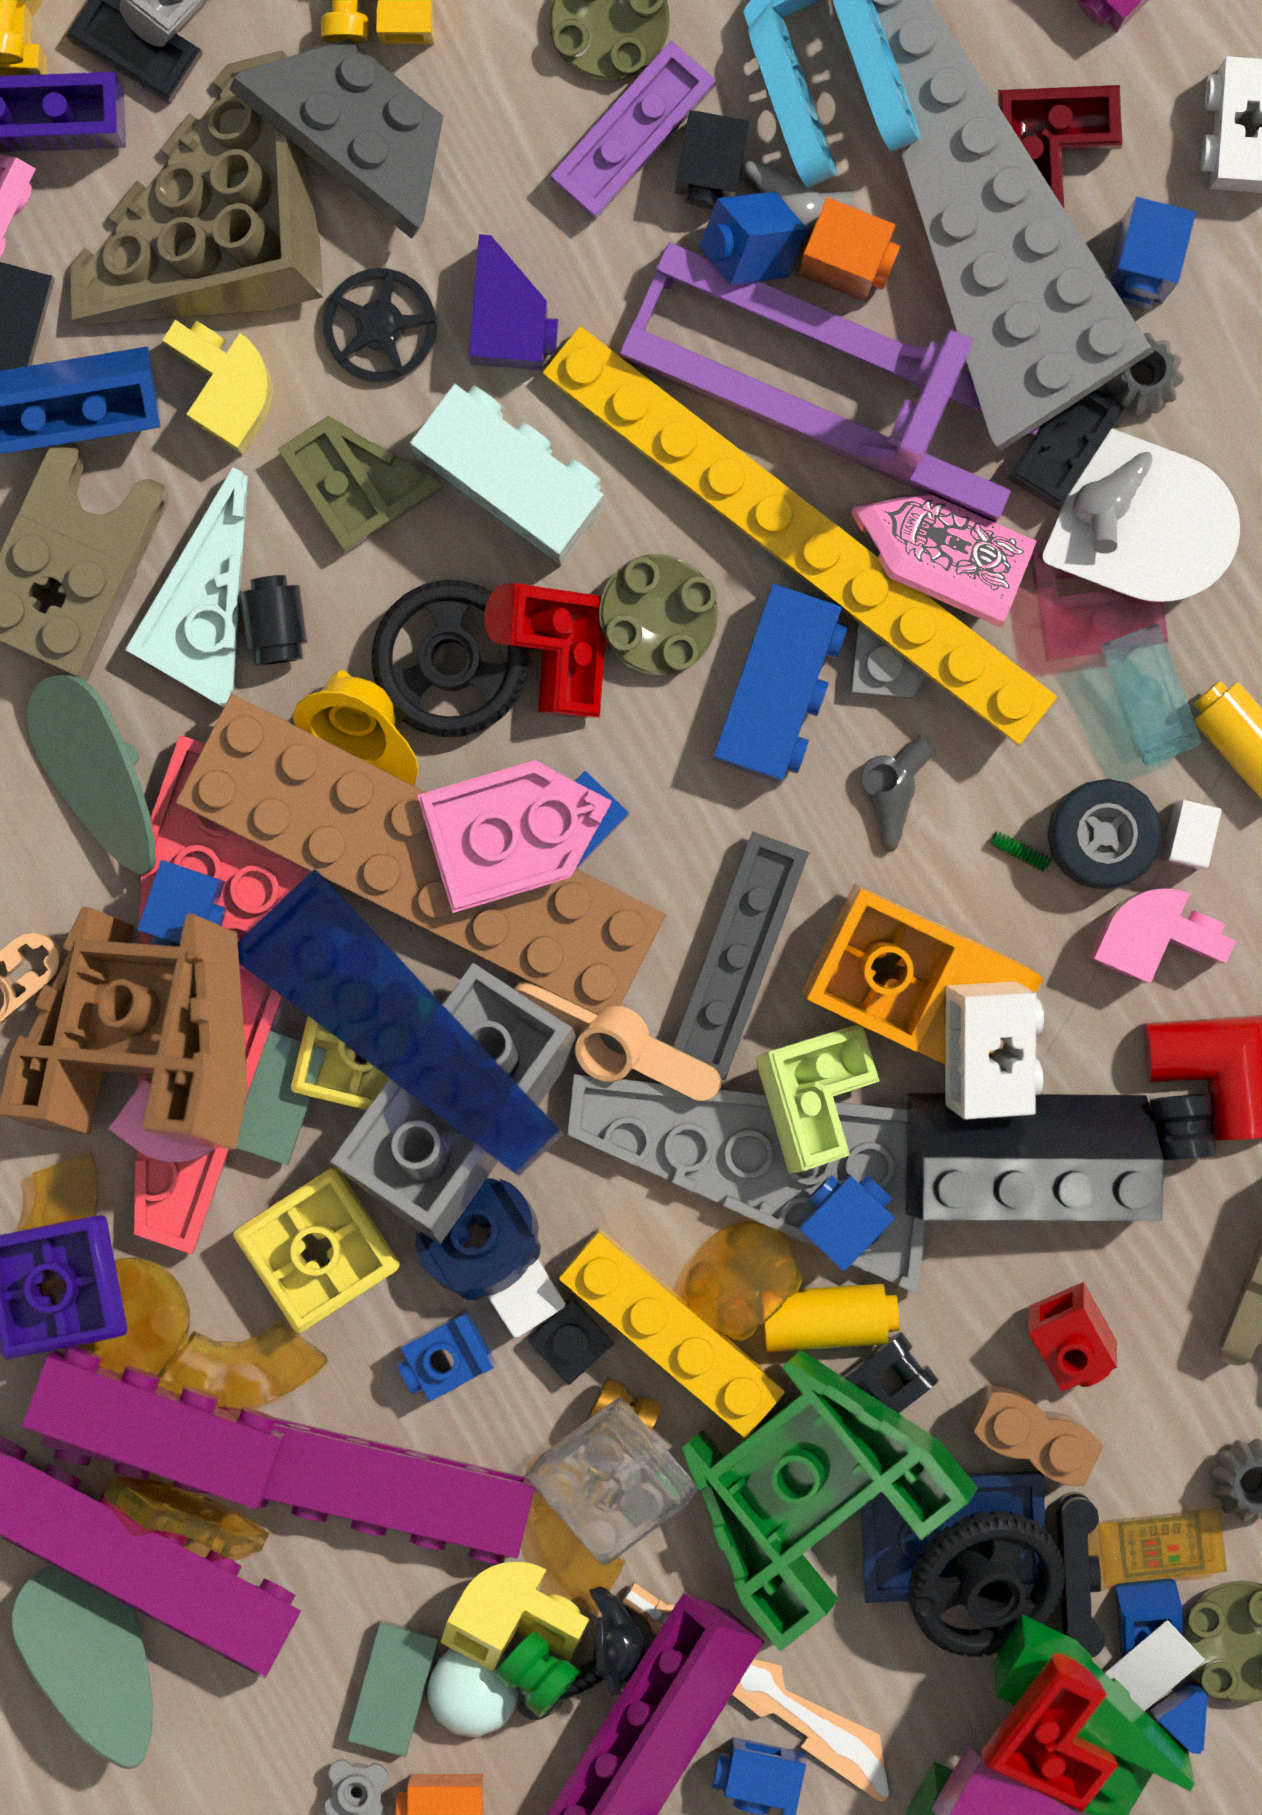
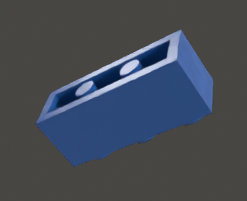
[0,346,161,454]
[713,583,848,783]

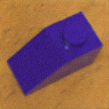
[469,234,559,371]

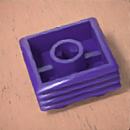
[0,1215,128,1359]

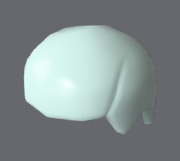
[427,1648,520,1738]

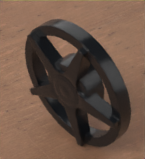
[323,268,437,383]

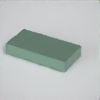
[236,1031,327,1166]
[347,1620,439,1757]

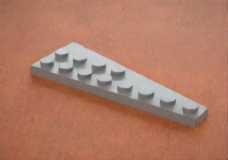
[873,0,1154,451]

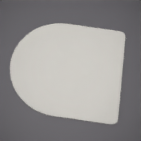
[1043,428,1240,602]

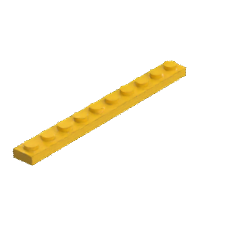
[542,326,1058,747]

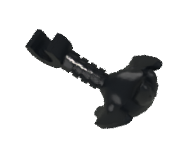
[518,1586,647,1720]

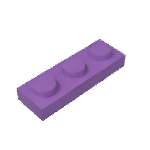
[550,40,716,220]

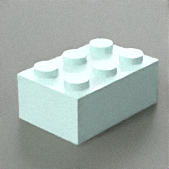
[410,384,604,566]

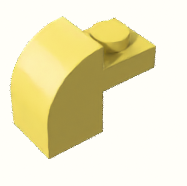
[162,320,273,455]
[440,1562,589,1671]

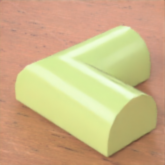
[755,1024,879,1174]

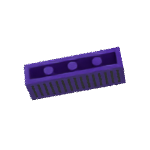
[0,72,126,152]

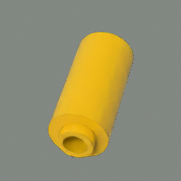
[1192,680,1262,800]
[762,1283,899,1353]

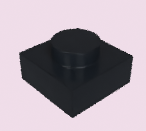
[528,1298,614,1385]

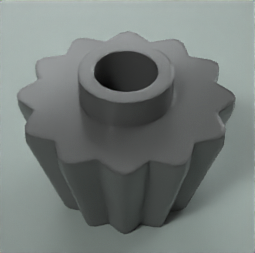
[1103,333,1184,416]
[1209,1438,1262,1522]

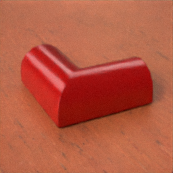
[484,583,605,718]
[1143,1015,1262,1141]
[981,1653,1118,1812]

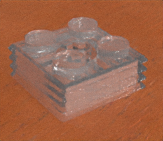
[526,1398,698,1566]

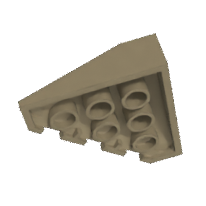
[70,50,323,325]

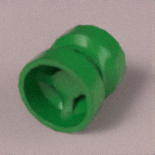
[494,1630,580,1718]

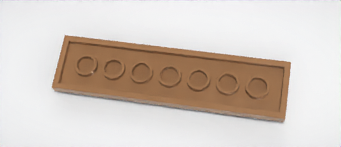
[176,693,666,1015]

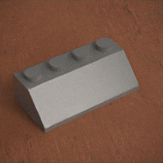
[330,963,577,1244]

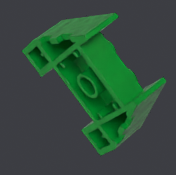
[682,1350,978,1651]
[906,1614,1195,1815]

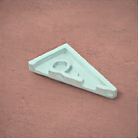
[125,467,248,708]

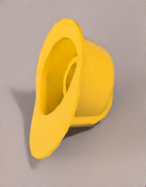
[293,670,419,786]

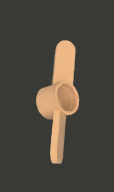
[514,981,721,1101]

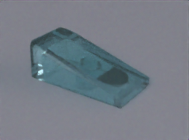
[1100,623,1201,765]

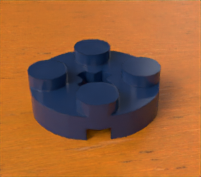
[415,1178,541,1300]

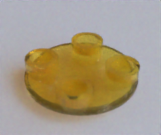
[685,1221,802,1341]
[77,1258,190,1374]

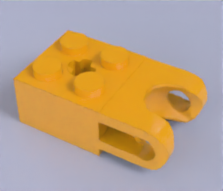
[801,883,1044,1065]

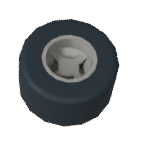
[1047,779,1162,889]

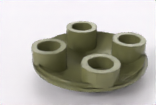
[549,0,670,81]
[599,554,717,675]
[1182,1581,1262,1703]

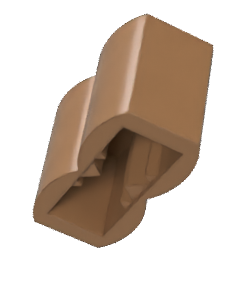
[968,1385,1103,1486]

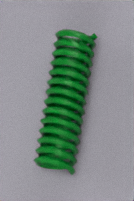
[991,831,1052,872]

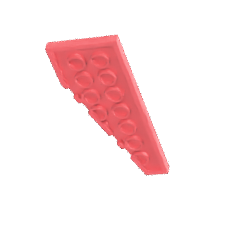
[134,735,324,1254]

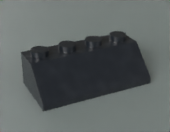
[906,1093,1163,1221]

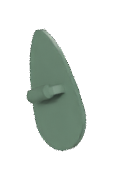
[27,673,156,875]
[11,1566,153,1769]

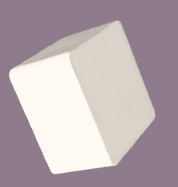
[1161,800,1222,870]
[487,1257,566,1338]

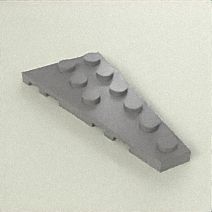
[567,1074,926,1295]

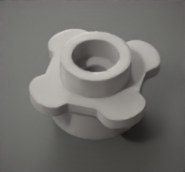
[324,1759,389,1815]

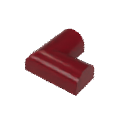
[997,85,1123,208]

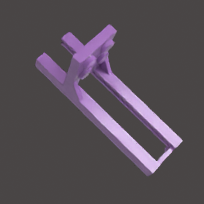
[620,242,1040,523]

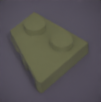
[278,416,443,552]

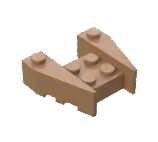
[0,907,248,1150]

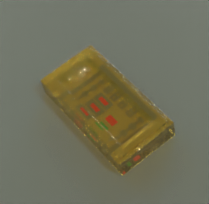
[1098,1508,1227,1585]

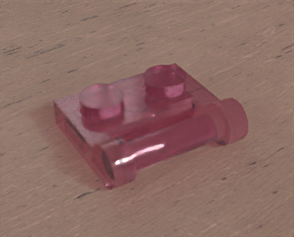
[1031,552,1169,662]

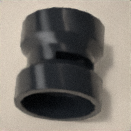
[1150,1094,1217,1160]

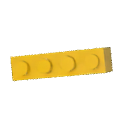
[559,1228,785,1439]

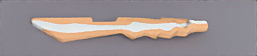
[621,1582,889,1802]

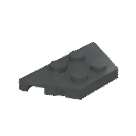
[229,39,443,239]

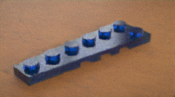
[238,869,564,1176]

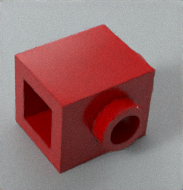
[1028,1282,1117,1392]

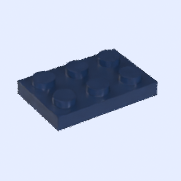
[861,1471,1046,1603]

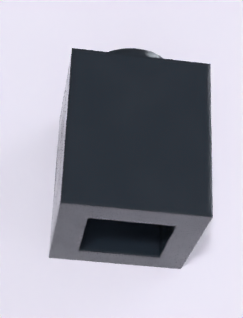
[675,110,749,209]

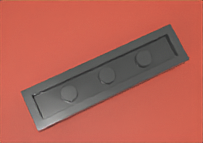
[673,831,809,1080]

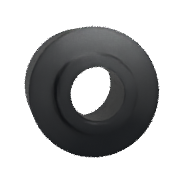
[240,575,307,666]

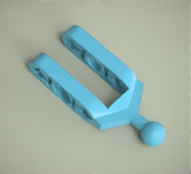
[743,0,921,188]

